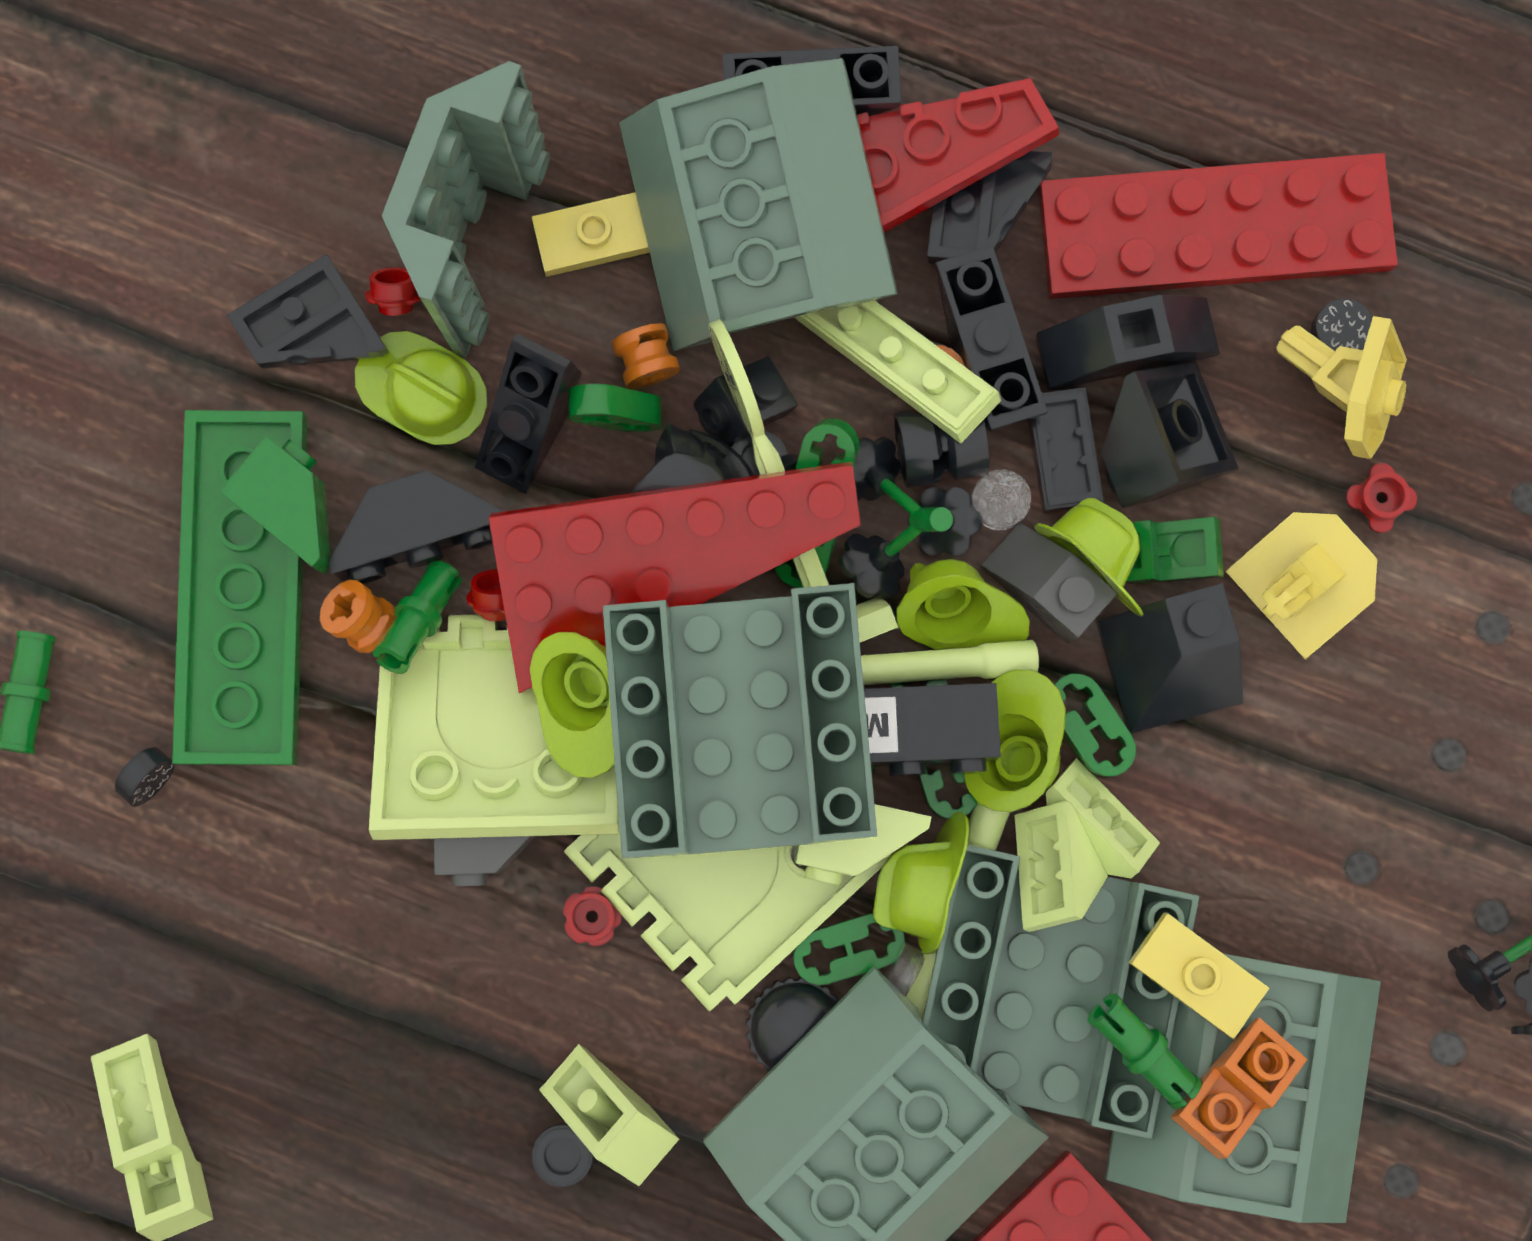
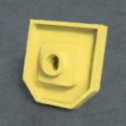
[1276,316,1407,459]
[1226,512,1377,660]

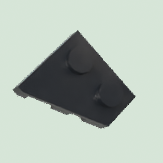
[927,151,1052,263]
[227,254,389,369]

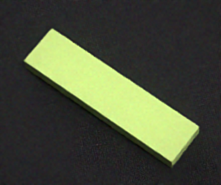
[794,300,1001,444]

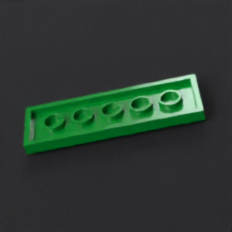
[172,410,307,765]

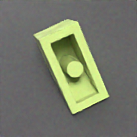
[795,804,932,885]
[539,1044,679,1186]

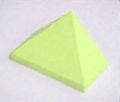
[1046,758,1160,879]
[1015,800,1108,932]

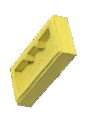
[532,192,650,277]
[1128,913,1269,1039]

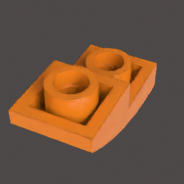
[1170,1018,1308,1159]

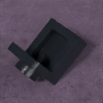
[693,356,798,447]

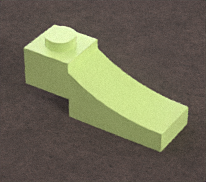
[91,1034,213,1241]

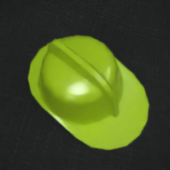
[355,331,487,445]
[1034,498,1144,617]
[896,559,1030,650]
[530,632,615,778]
[964,670,1066,812]
[873,811,969,954]

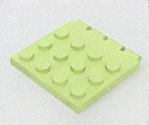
[369,614,619,840]
[564,827,892,1011]

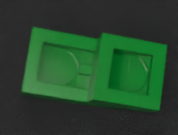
[1125,517,1224,584]

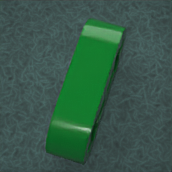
[568,384,662,432]
[1054,674,1136,777]
[793,913,905,985]

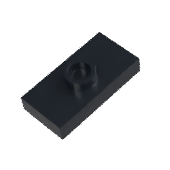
[1028,387,1104,513]

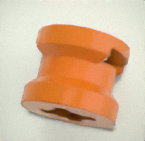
[611,323,681,389]
[320,580,395,653]

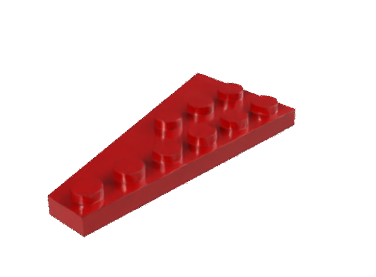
[857,78,1059,233]
[489,462,860,693]

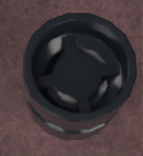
[894,409,990,488]

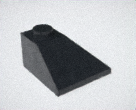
[1101,362,1239,508]
[1096,583,1243,734]

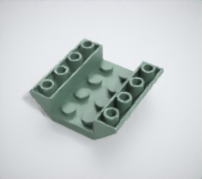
[619,59,898,351]
[382,61,550,359]
[603,583,877,859]
[922,845,1199,1139]
[1104,953,1381,1223]
[703,966,1049,1241]

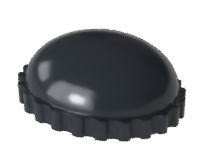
[745,977,838,1072]

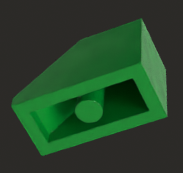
[219,436,331,574]

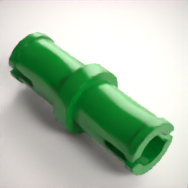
[373,561,462,674]
[0,631,56,754]
[1088,993,1202,1109]

